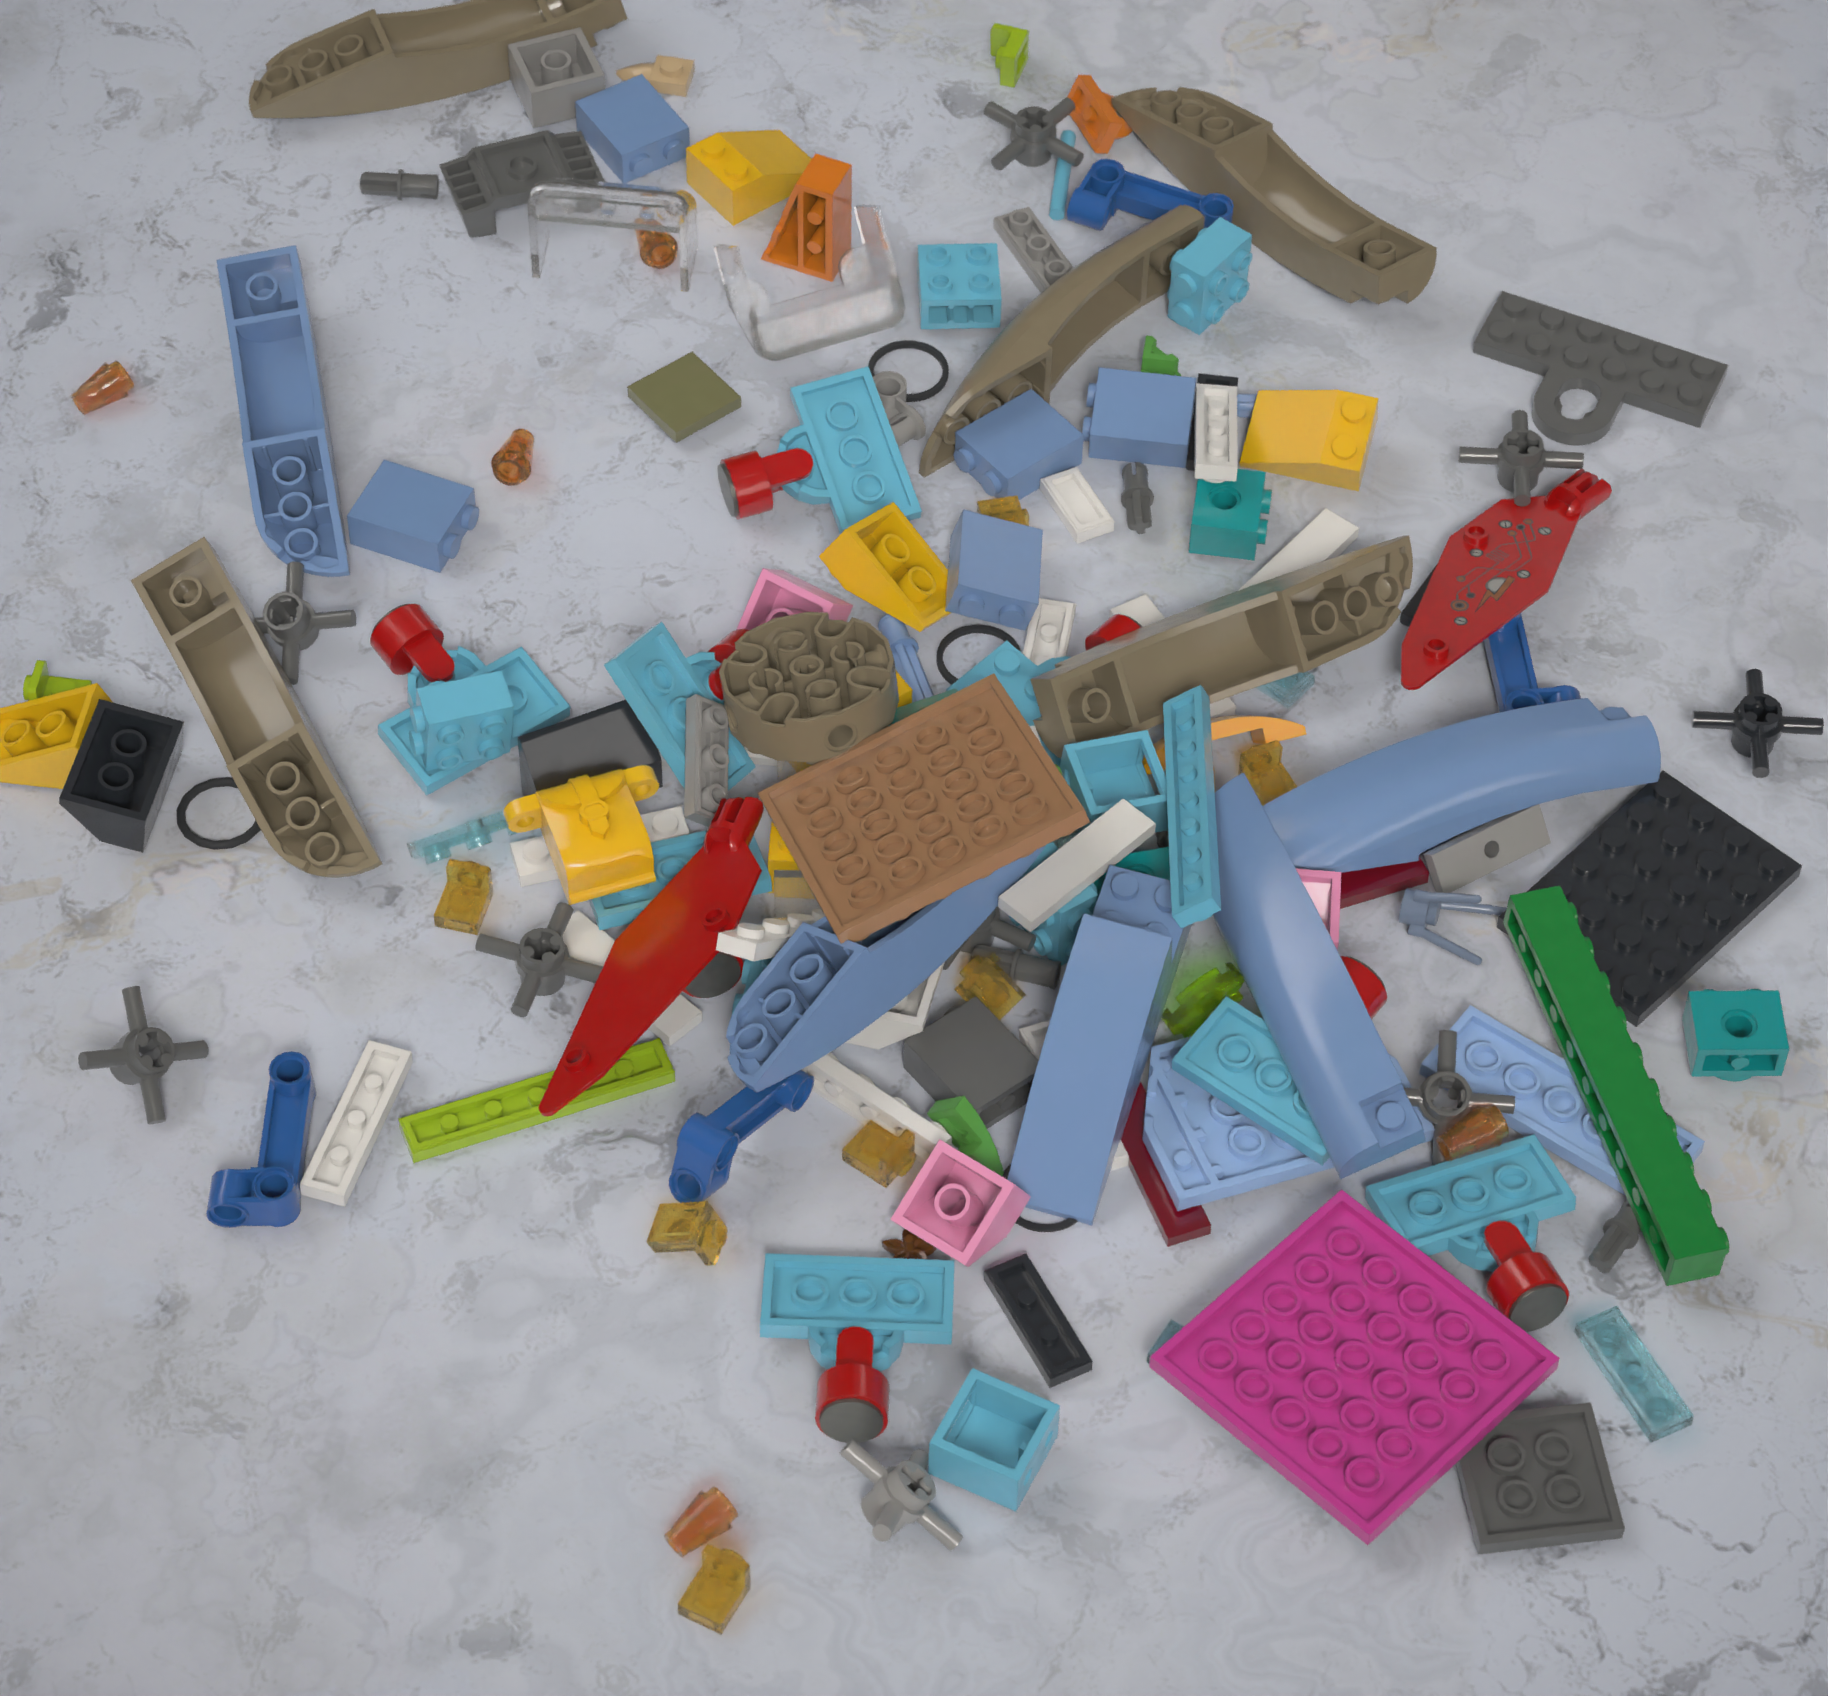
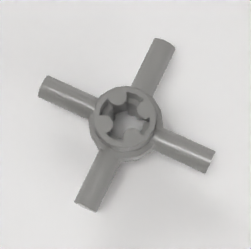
[840,1439,963,1551]

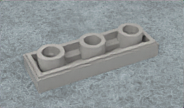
[994,207,1073,293]
[684,694,729,827]
[1424,804,1551,893]

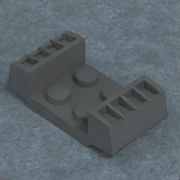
[440,130,605,237]

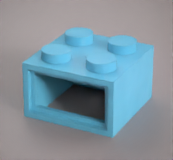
[1059,730,1168,833]
[928,1368,1060,1512]

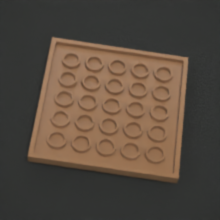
[758,673,1090,944]

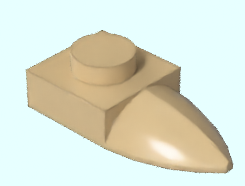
[616,55,695,97]

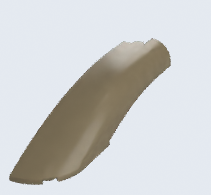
[249,0,628,118]
[1112,87,1437,305]
[919,205,1205,478]
[1030,535,1413,759]
[131,537,383,878]

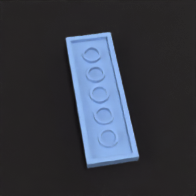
[1419,1005,1705,1196]

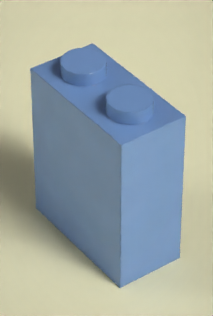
[575,74,690,184]
[1082,367,1196,468]
[954,389,1084,508]
[347,460,479,573]
[945,509,1043,631]

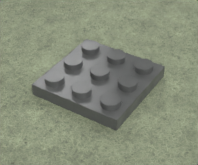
[1456,1402,1625,1555]

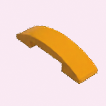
[1142,715,1306,775]

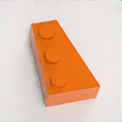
[760,153,852,282]

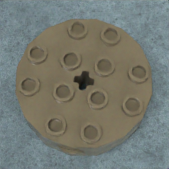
[719,612,899,765]

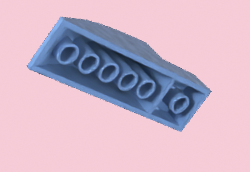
[1007,865,1192,1226]

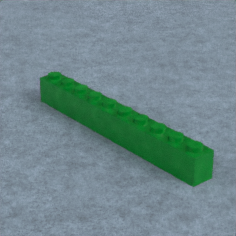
[1503,886,1729,1286]

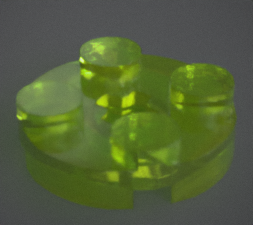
[1161,962,1244,1038]

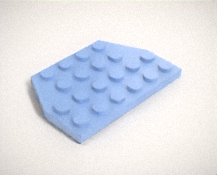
[1142,1017,1435,1211]

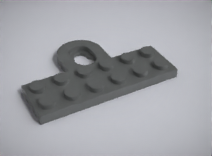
[1473,291,1728,446]

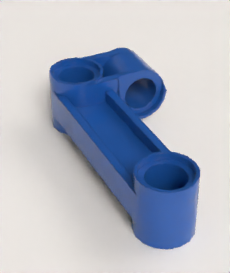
[1067,159,1234,231]
[1483,613,1581,712]
[206,1051,316,1228]
[669,1070,814,1207]

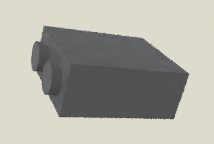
[903,996,1039,1129]

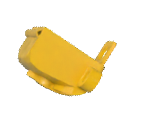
[503,765,659,905]

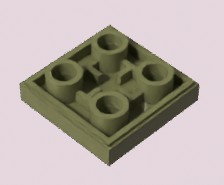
[627,351,741,443]

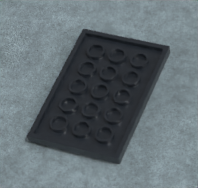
[1497,770,1802,1027]

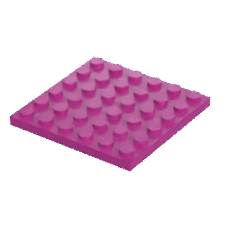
[1149,1189,1560,1545]

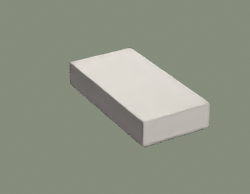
[1040,466,1114,544]

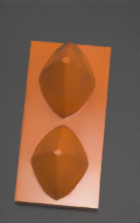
[1067,74,1132,154]

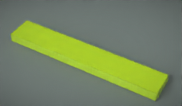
[398,1038,675,1163]

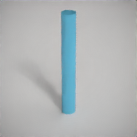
[1049,130,1076,220]

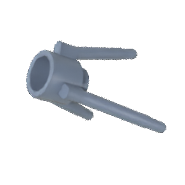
[1399,888,1507,965]

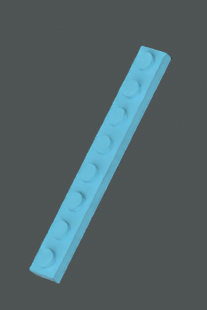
[1163,685,1221,929]

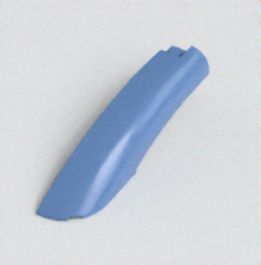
[216,245,350,577]
[1263,698,1661,873]
[1212,773,1426,1179]
[726,845,1046,1093]

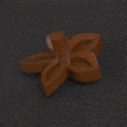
[882,1229,937,1259]

